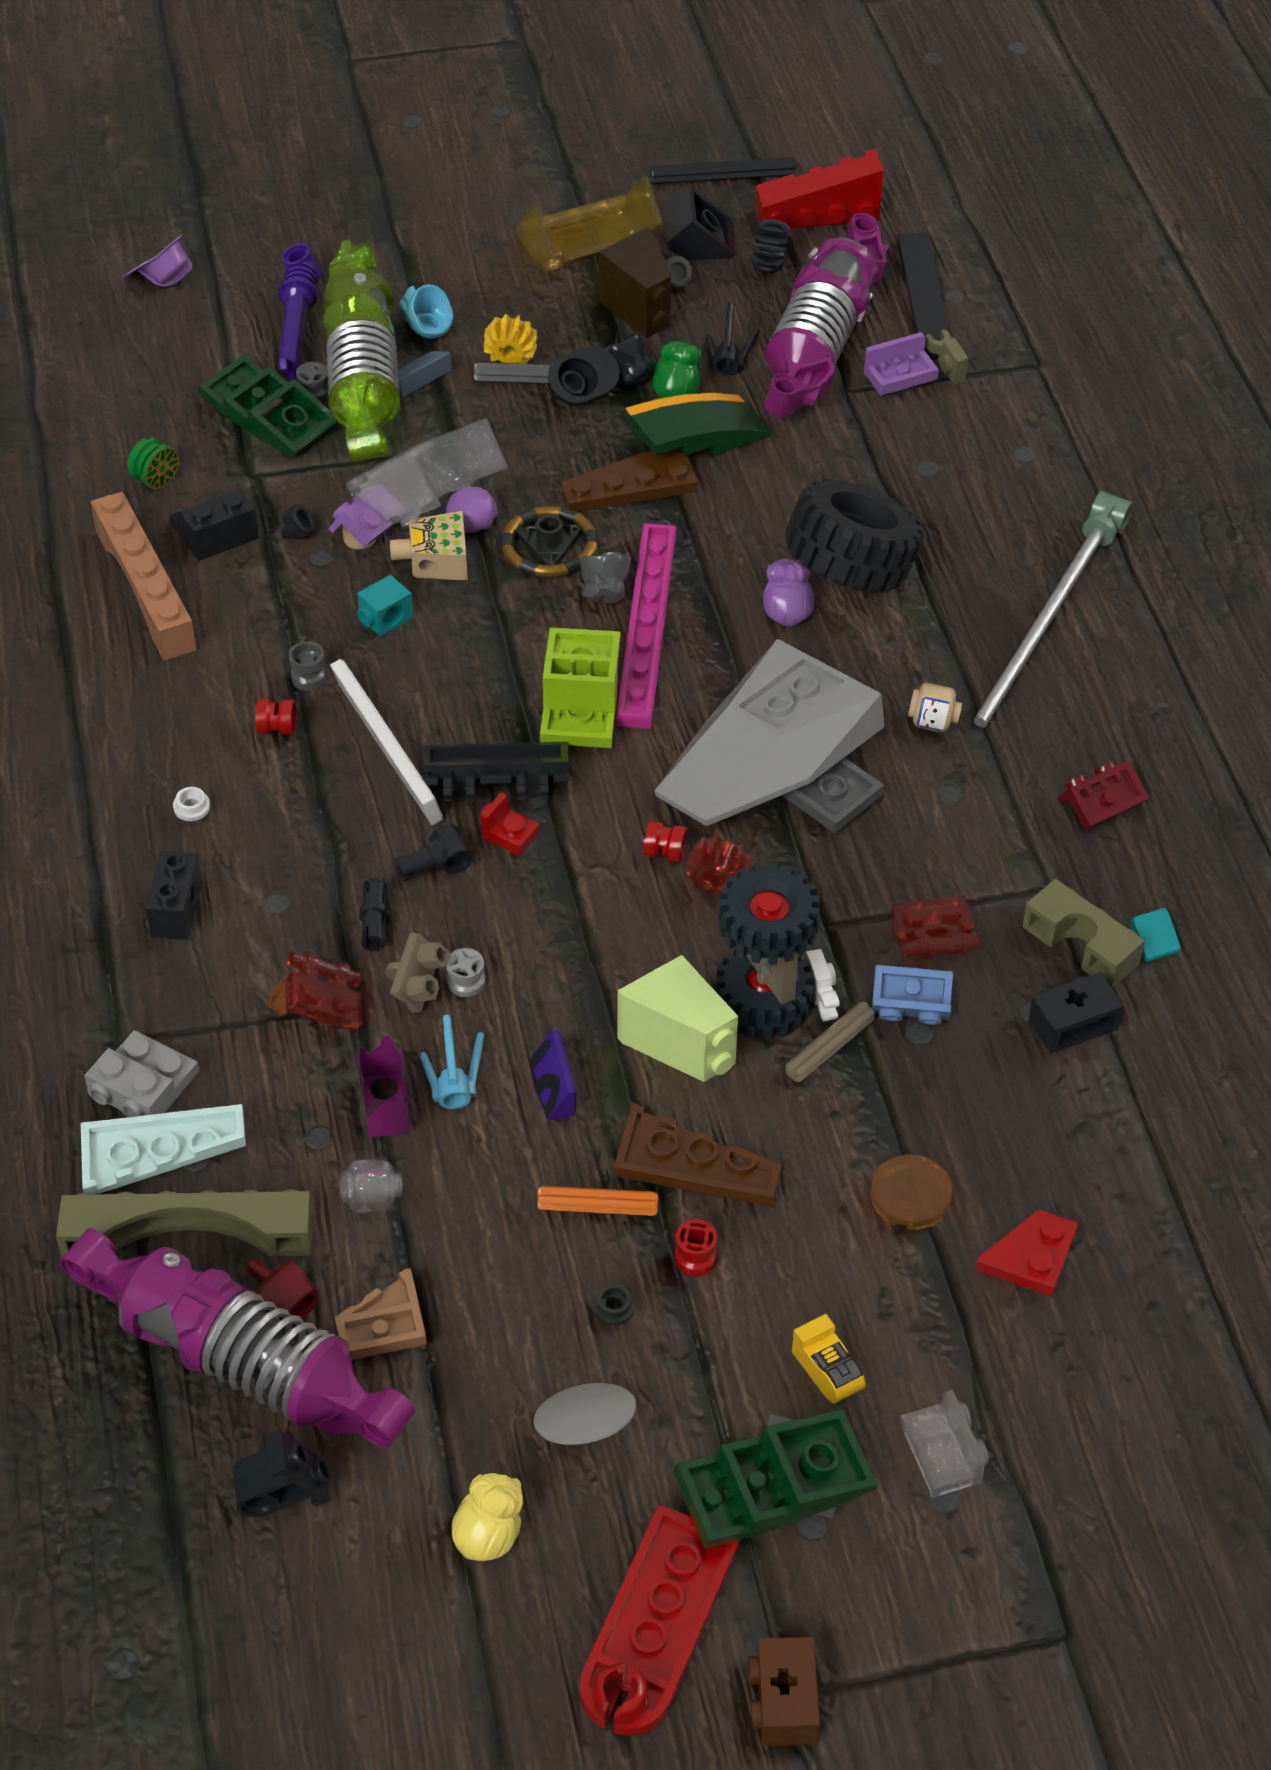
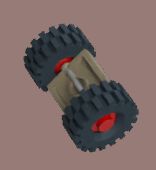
[716,862,820,1040]

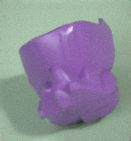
[763,558,815,627]

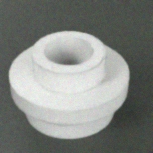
[173,787,210,821]

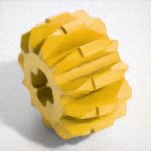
[484,314,537,364]

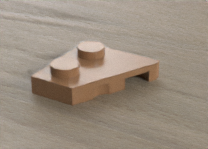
[335,1268,427,1360]

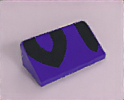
[531,1030,576,1120]

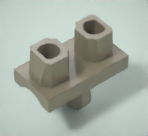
[385,933,450,1013]

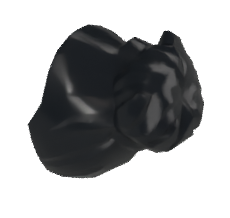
[605,333,657,386]

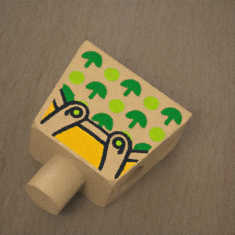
[390,511,468,580]

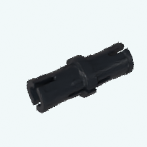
[359,878,389,951]

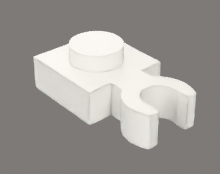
[806,949,840,1021]

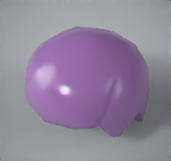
[446,487,498,533]

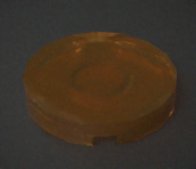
[871,1154,952,1230]

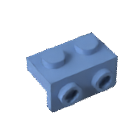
[872,965,953,1025]

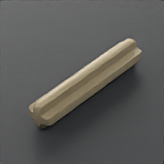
[785,1002,875,1082]

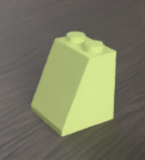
[617,955,738,1082]

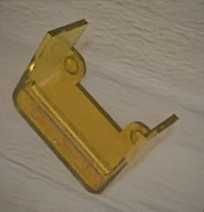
[516,176,663,271]

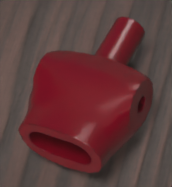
[247,1259,319,1326]

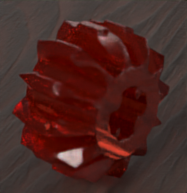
[687,834,751,896]

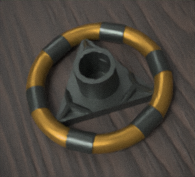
[501,506,599,577]

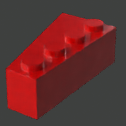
[755,148,884,229]

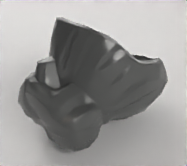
[580,551,631,604]

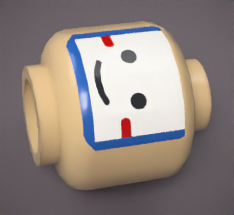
[908,682,962,733]

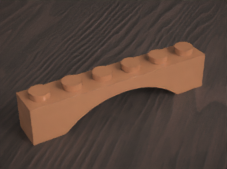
[90,491,196,661]

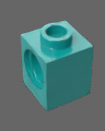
[357,575,413,636]

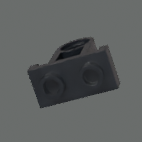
[232,1429,332,1517]

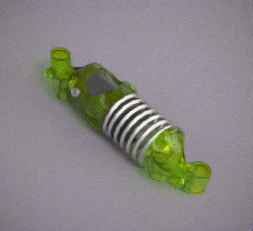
[323,239,401,463]

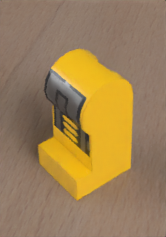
[792,1314,866,1404]

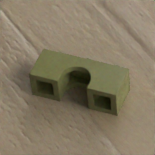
[1022,879,1145,989]

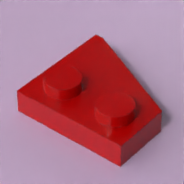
[976,1210,1078,1296]

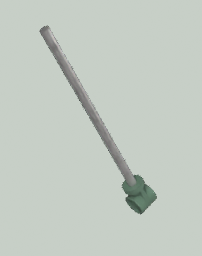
[974,491,1133,728]

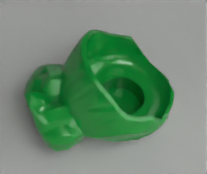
[653,341,702,398]

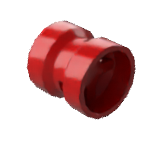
[255,698,297,735]
[643,820,688,863]
[675,1219,717,1277]

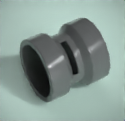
[289,642,326,691]

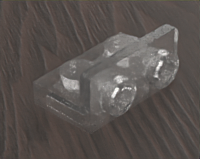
[900,1390,988,1498]

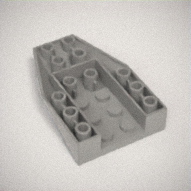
[655,639,885,826]

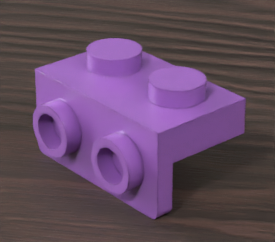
[864,332,939,395]
[328,483,407,547]

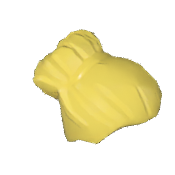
[452,1473,523,1561]

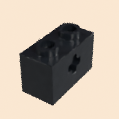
[145,851,203,940]
[1028,972,1124,1054]

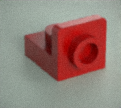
[480,792,540,856]

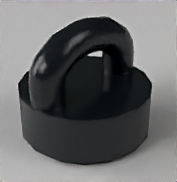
[281,504,315,540]

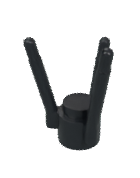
[706,301,760,375]

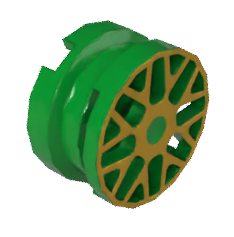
[127,436,179,490]

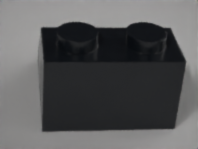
[662,184,735,260]
[169,489,259,561]

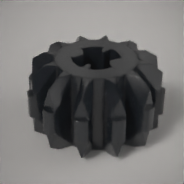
[752,219,789,272]

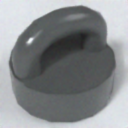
[665,256,692,288]

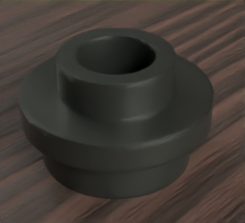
[593,1284,635,1325]

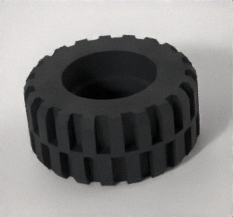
[785,479,923,593]

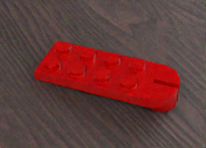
[580,1504,741,1736]

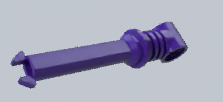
[278,243,322,382]

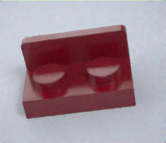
[1057,760,1149,830]

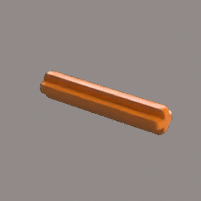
[537,1186,658,1216]

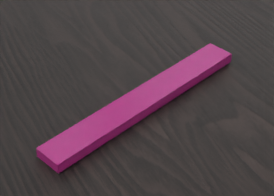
[616,523,677,729]

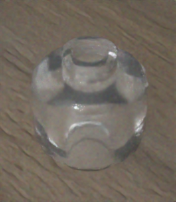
[339,1159,403,1213]

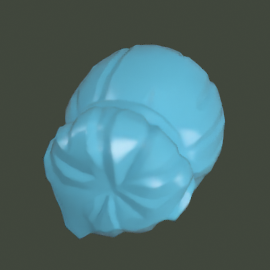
[398,284,453,339]

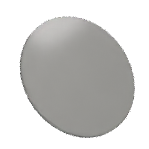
[534,1383,636,1445]

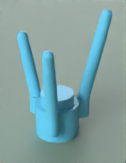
[420,1014,484,1109]

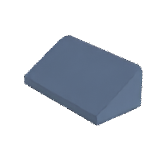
[382,351,452,398]

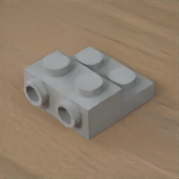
[84,1030,200,1117]

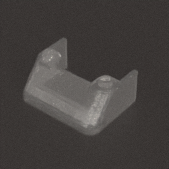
[345,418,508,527]

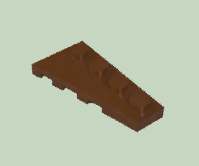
[561,448,698,512]
[614,1102,782,1207]

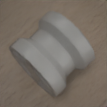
[446,948,485,997]

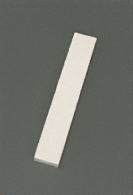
[330,659,443,825]

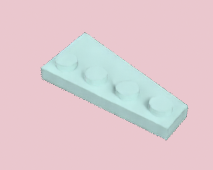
[81,1104,246,1195]

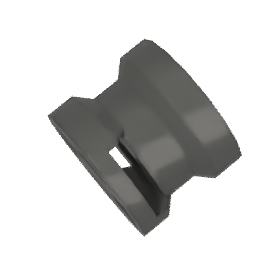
[296,362,329,401]

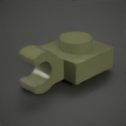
[925,329,969,384]

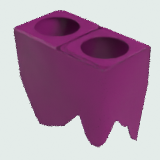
[358,1035,410,1138]

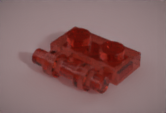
[890,895,980,959]
[285,951,363,1031]

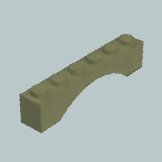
[56,1189,313,1257]

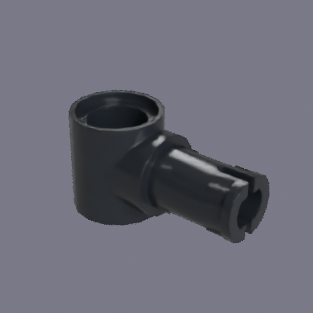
[395,824,474,881]

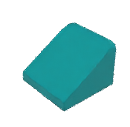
[1130,908,1181,962]

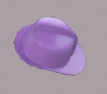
[122,234,193,286]

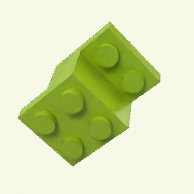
[540,627,620,748]

